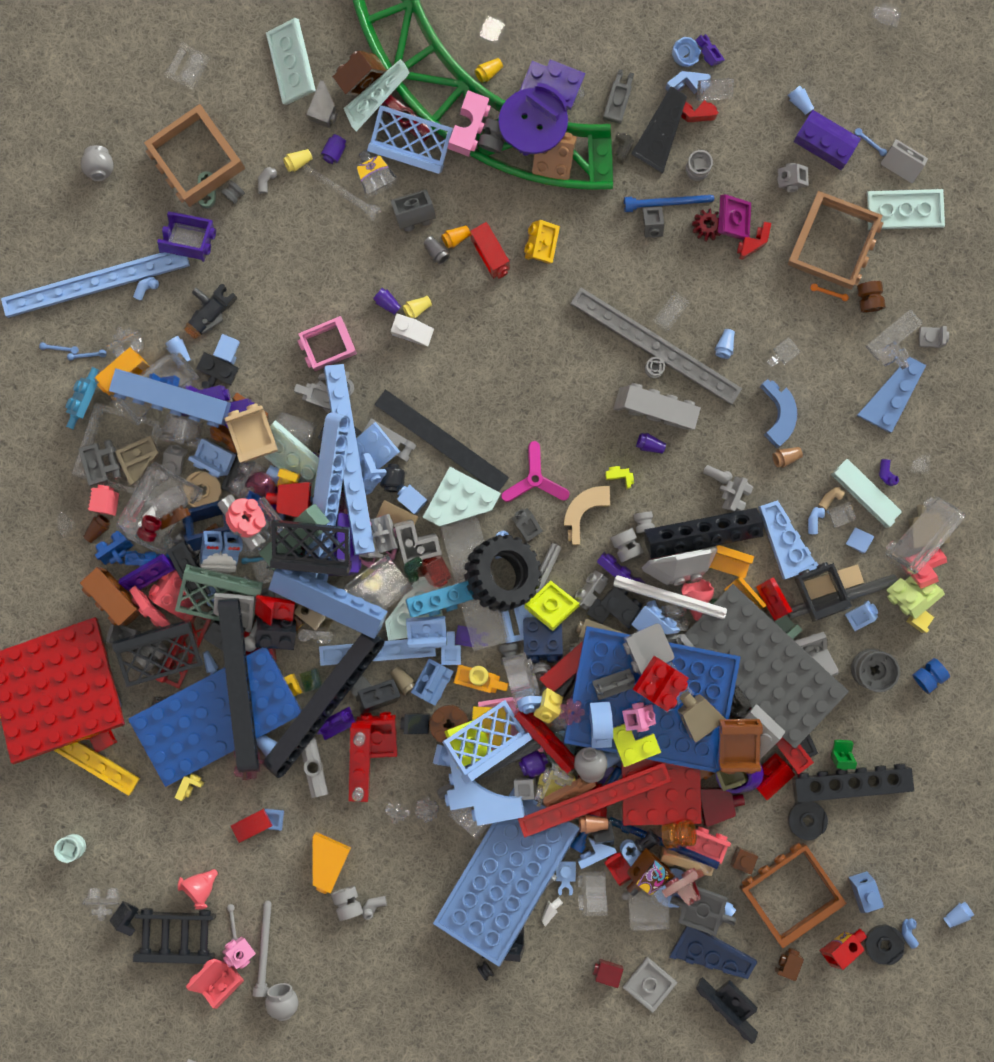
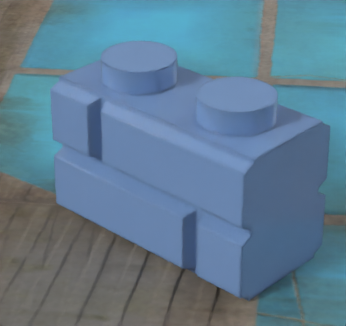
[411,659,454,706]

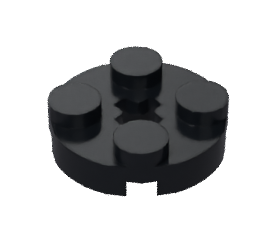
[788,801,828,841]
[864,924,905,965]

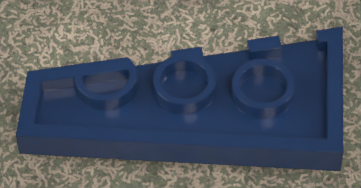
[669,926,757,979]

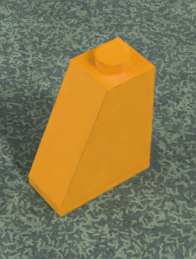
[313,832,351,894]

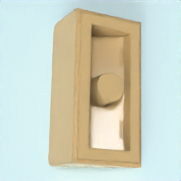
[376,500,419,525]

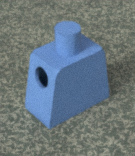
[849,871,884,913]

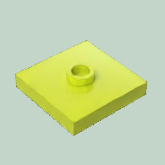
[524,580,579,631]
[445,719,492,768]

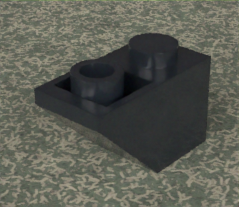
[400,713,430,734]

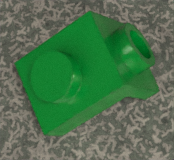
[831,740,857,770]

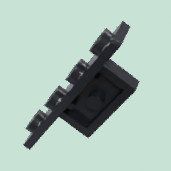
[696,977,758,1044]

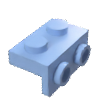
[188,438,236,478]
[406,616,447,649]

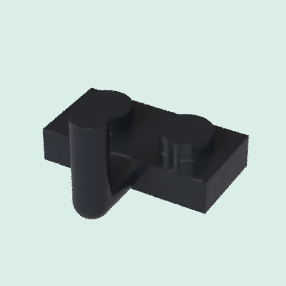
[196,352,239,389]

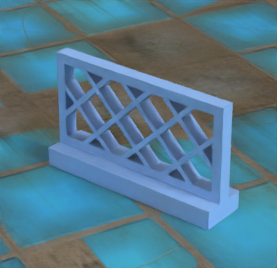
[367,105,453,174]
[442,700,532,783]

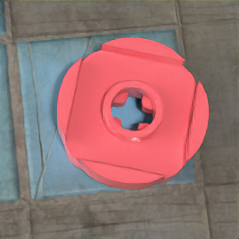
[225,498,266,538]

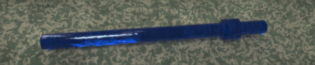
[609,816,720,869]

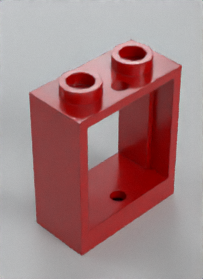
[470,222,510,279]

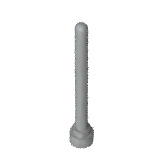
[252,901,271,997]

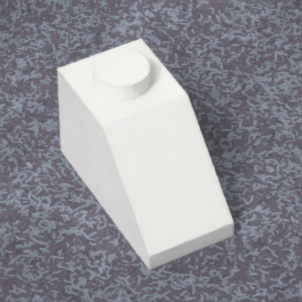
[391,314,434,347]

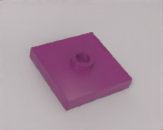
[718,194,751,240]

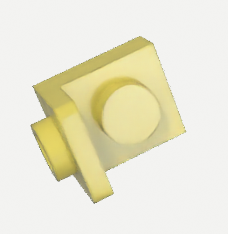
[175,773,205,801]

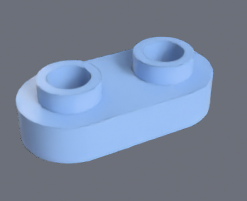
[517,696,542,714]

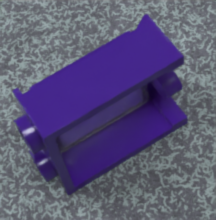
[157,211,216,262]

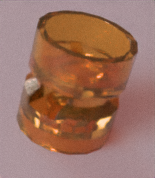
[662,820,697,849]

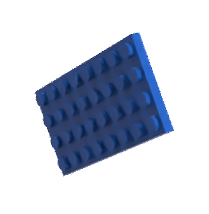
[128,647,302,787]

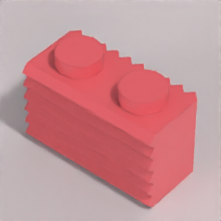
[88,485,119,516]

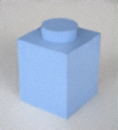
[397,485,428,515]

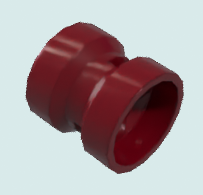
[136,515,162,542]

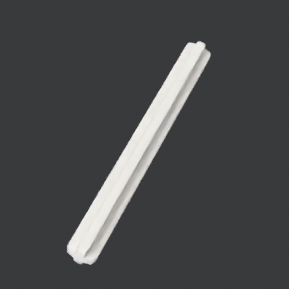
[614,576,727,619]

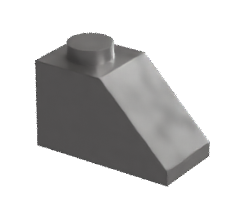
[306,80,338,128]

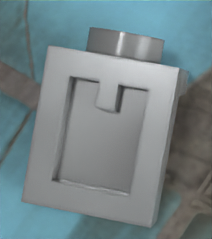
[919,326,949,348]

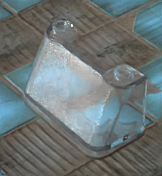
[116,462,204,555]

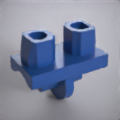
[95,531,134,565]

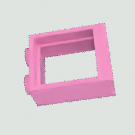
[298,316,357,371]

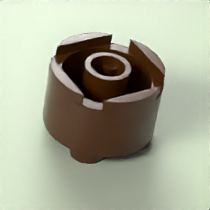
[430,705,469,744]

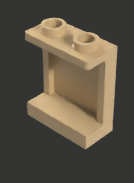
[224,404,279,464]

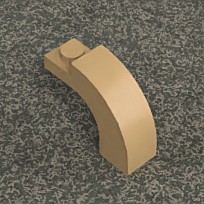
[564,486,610,545]

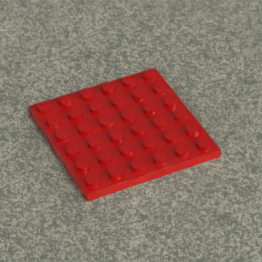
[0,617,125,764]

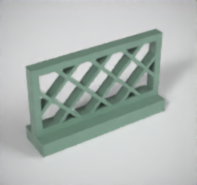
[175,564,263,624]

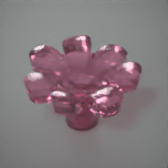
[559,699,585,725]

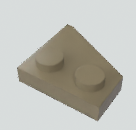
[115,435,160,486]

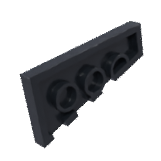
[631,86,687,173]

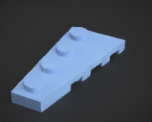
[758,500,818,580]

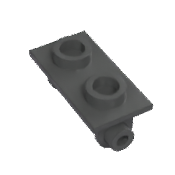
[592,668,635,700]

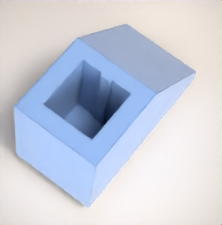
[631,605,681,634]

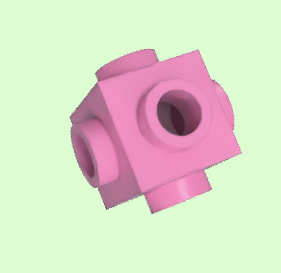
[622,702,656,732]
[222,937,256,969]

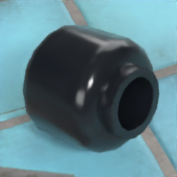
[380,464,405,493]

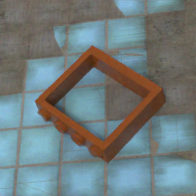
[740,843,847,948]

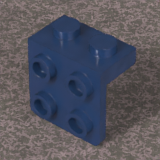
[523,617,563,663]

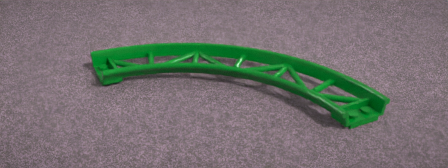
[353,0,613,190]

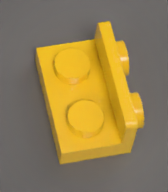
[524,220,560,264]

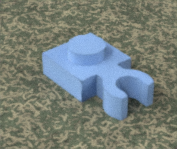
[556,861,576,895]

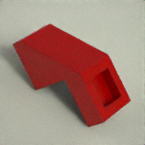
[681,100,719,122]
[737,222,772,260]

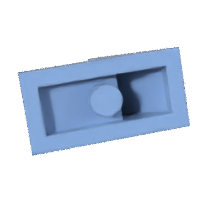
[577,837,617,869]

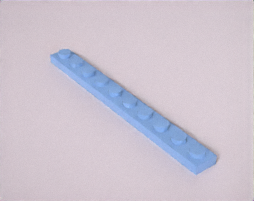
[1,253,190,318]
[324,364,375,555]

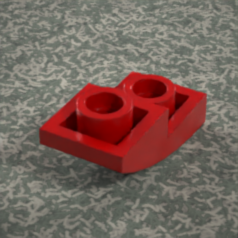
[231,808,273,843]

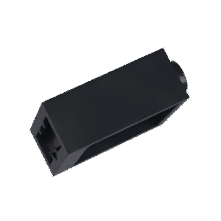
[795,562,852,622]

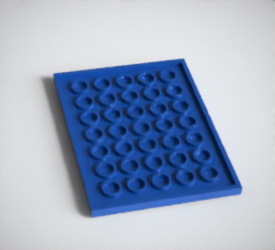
[563,626,741,773]

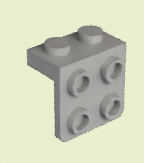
[623,623,674,675]
[794,632,838,676]

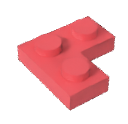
[902,546,947,589]
[129,586,171,627]

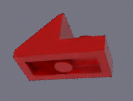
[255,595,295,625]

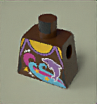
[626,848,675,897]

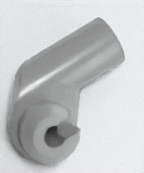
[258,167,277,194]
[704,465,733,484]
[362,896,387,920]

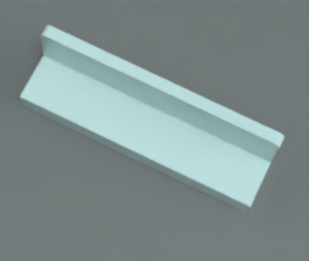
[831,459,902,528]

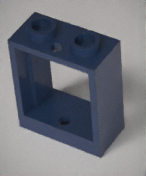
[182,500,236,551]

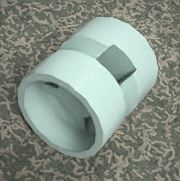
[54,834,86,863]

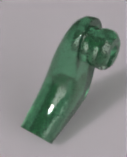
[403,557,422,583]

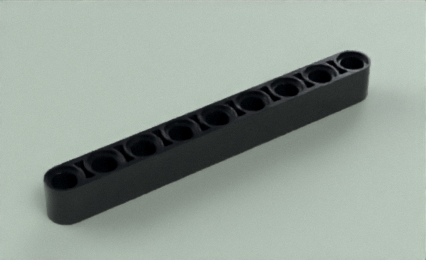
[218,598,259,773]
[263,633,385,778]

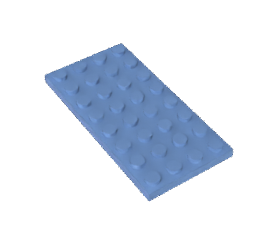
[433,788,580,966]

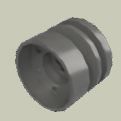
[851,649,900,692]

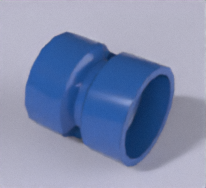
[912,658,950,694]

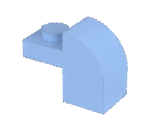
[589,702,613,748]

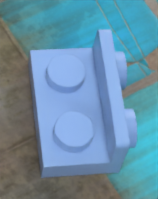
[360,453,387,495]

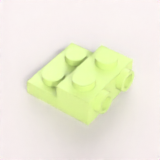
[887,576,945,619]

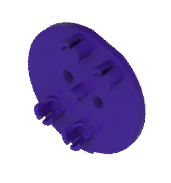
[499,83,568,156]

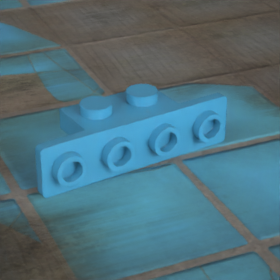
[405,581,474,618]

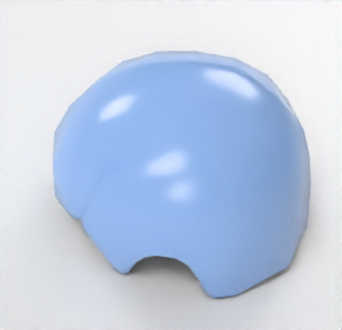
[672,37,701,67]

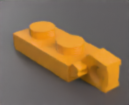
[454,665,509,693]

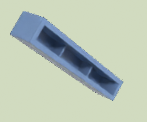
[109,368,231,428]
[268,569,388,639]

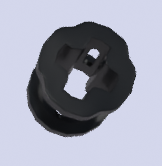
[634,829,661,853]

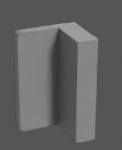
[881,139,928,183]

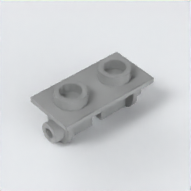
[575,570,608,610]

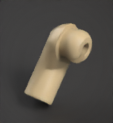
[818,487,845,510]

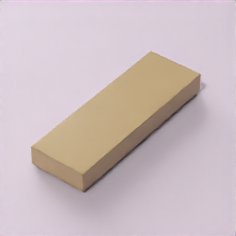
[804,564,864,600]

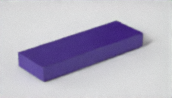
[119,554,175,592]

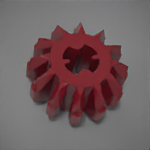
[692,208,721,242]

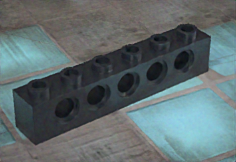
[644,508,763,559]
[792,763,914,803]

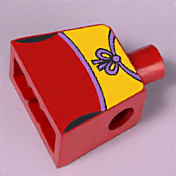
[819,929,867,970]

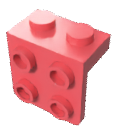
[148,569,199,620]
[186,959,244,1009]

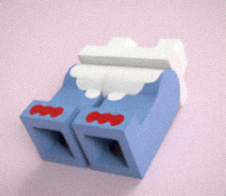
[199,531,243,575]

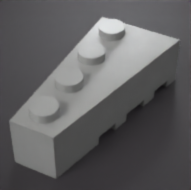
[613,383,701,431]

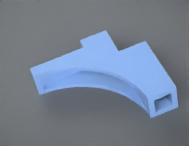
[445,752,525,826]

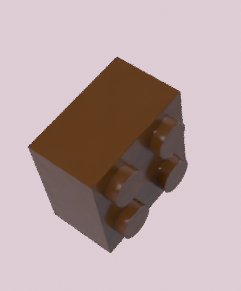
[332,51,387,96]

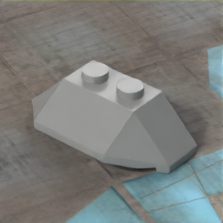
[642,546,718,586]

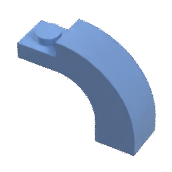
[760,379,797,448]

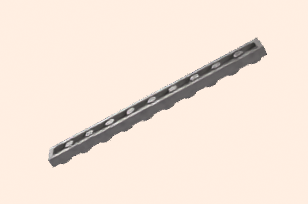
[570,288,742,405]

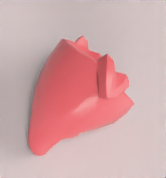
[681,579,714,621]
[177,869,218,910]

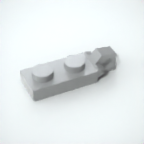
[294,383,331,410]

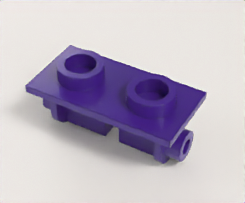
[317,707,356,740]

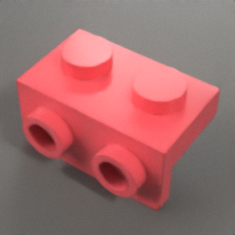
[684,826,731,864]

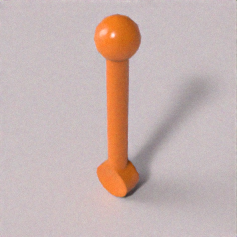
[810,284,849,301]

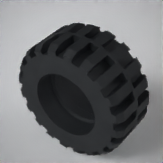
[464,535,542,612]

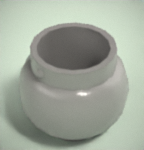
[81,145,114,181]
[574,747,607,783]
[265,983,299,1021]

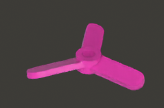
[502,441,570,502]

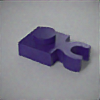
[695,34,725,66]
[455,625,490,647]

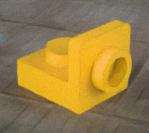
[277,468,301,487]

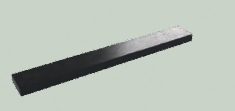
[374,389,509,492]

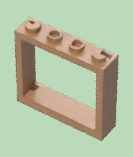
[144,104,245,207]
[788,191,884,290]

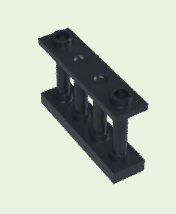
[133,908,216,964]

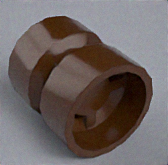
[857,281,886,313]

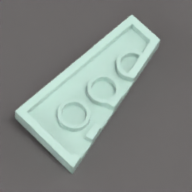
[343,59,410,132]

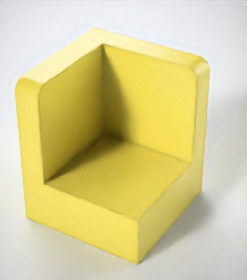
[906,611,935,633]

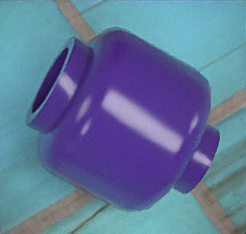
[518,750,548,778]

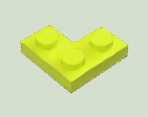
[613,723,661,767]

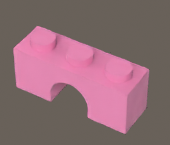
[447,91,491,157]

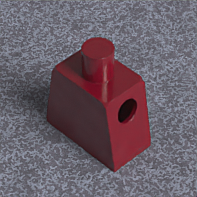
[701,788,745,827]

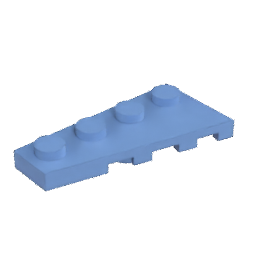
[856,357,926,433]

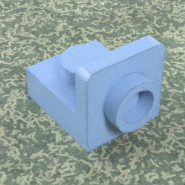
[845,600,878,631]

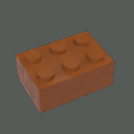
[80,567,141,626]

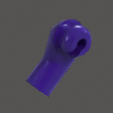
[879,459,899,486]

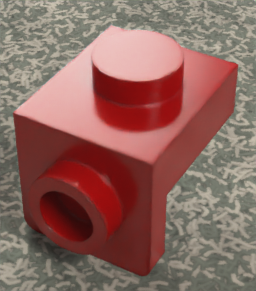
[604,852,631,886]

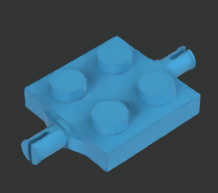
[66,367,99,430]

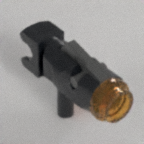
[184,284,237,339]

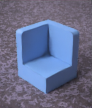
[213,334,240,365]

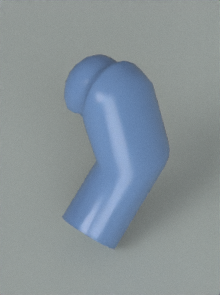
[902,918,919,949]

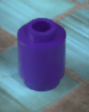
[321,134,346,164]

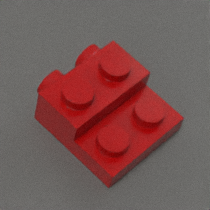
[633,656,689,712]
[356,712,398,758]

